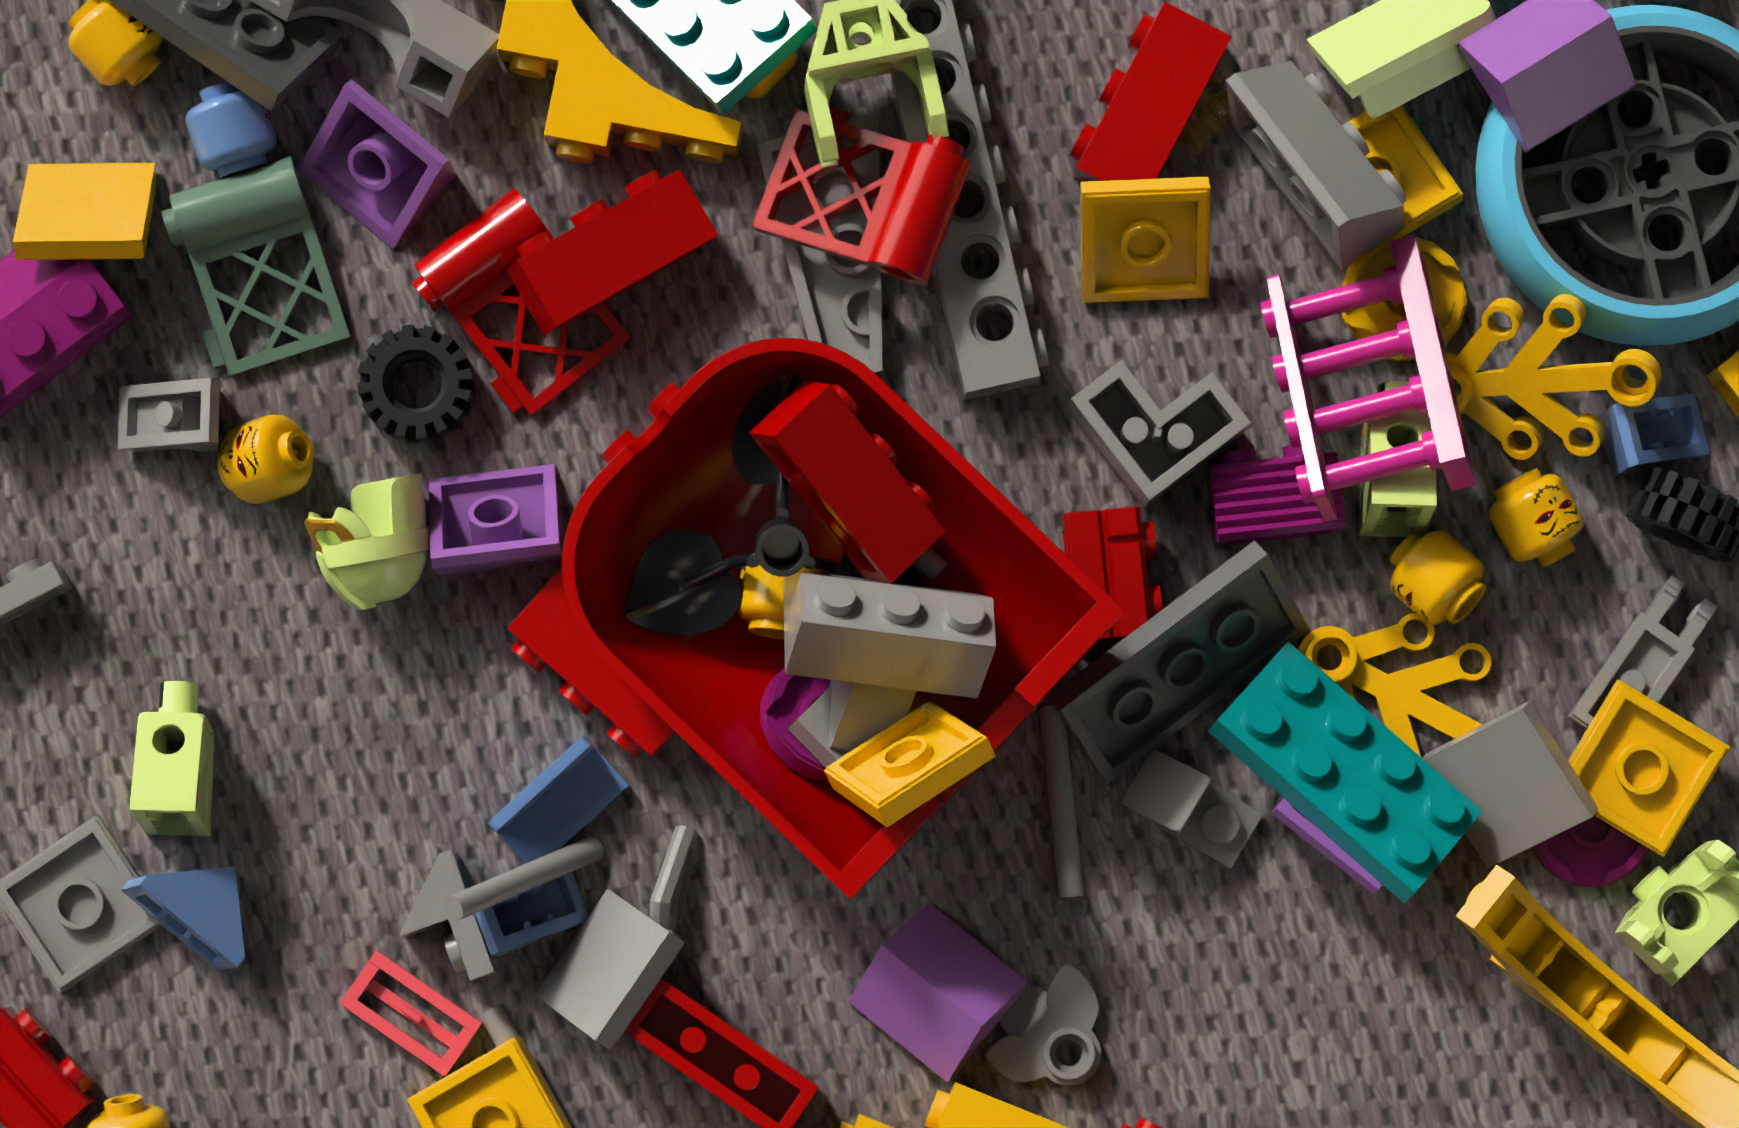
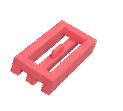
[339,950,483,1077]

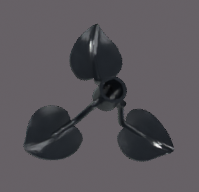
[624,372,924,635]

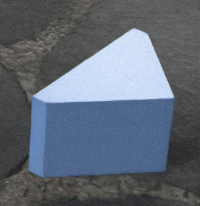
[1599,393,1710,477]
[121,866,245,971]
[475,872,589,957]

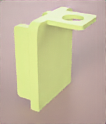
[1307,0,1496,118]

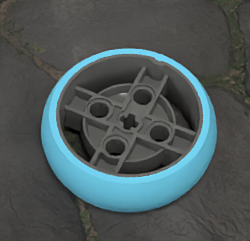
[1475,5,1739,346]

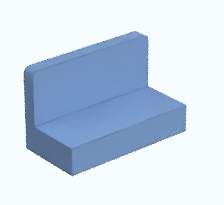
[488,736,630,863]

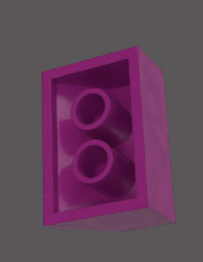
[0,250,135,419]

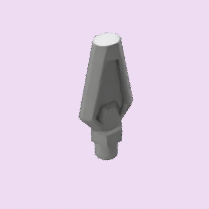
[650,825,698,938]

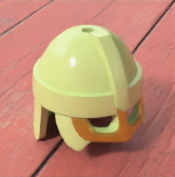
[304,473,430,610]

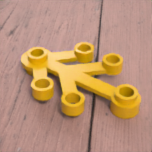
[1419,294,1662,460]
[1298,613,1492,758]

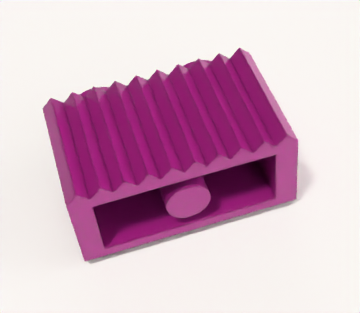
[1206,445,1346,547]

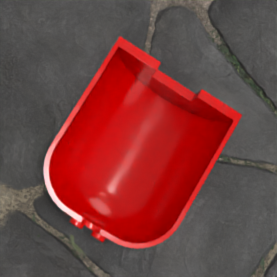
[561,338,1125,899]

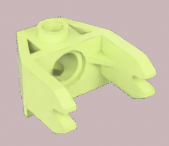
[804,0,949,168]
[1615,840,1739,986]

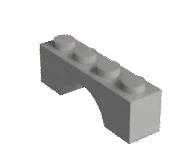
[250,0,499,118]

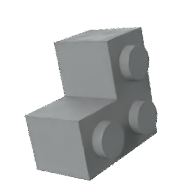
[1067,360,1251,509]

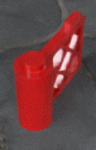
[752,106,971,285]
[411,188,631,415]

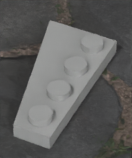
[756,112,883,375]

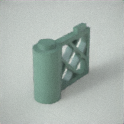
[162,156,351,376]

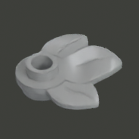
[986,964,1101,1086]

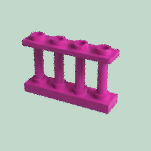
[1261,234,1477,522]

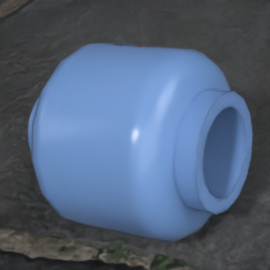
[185,81,277,178]

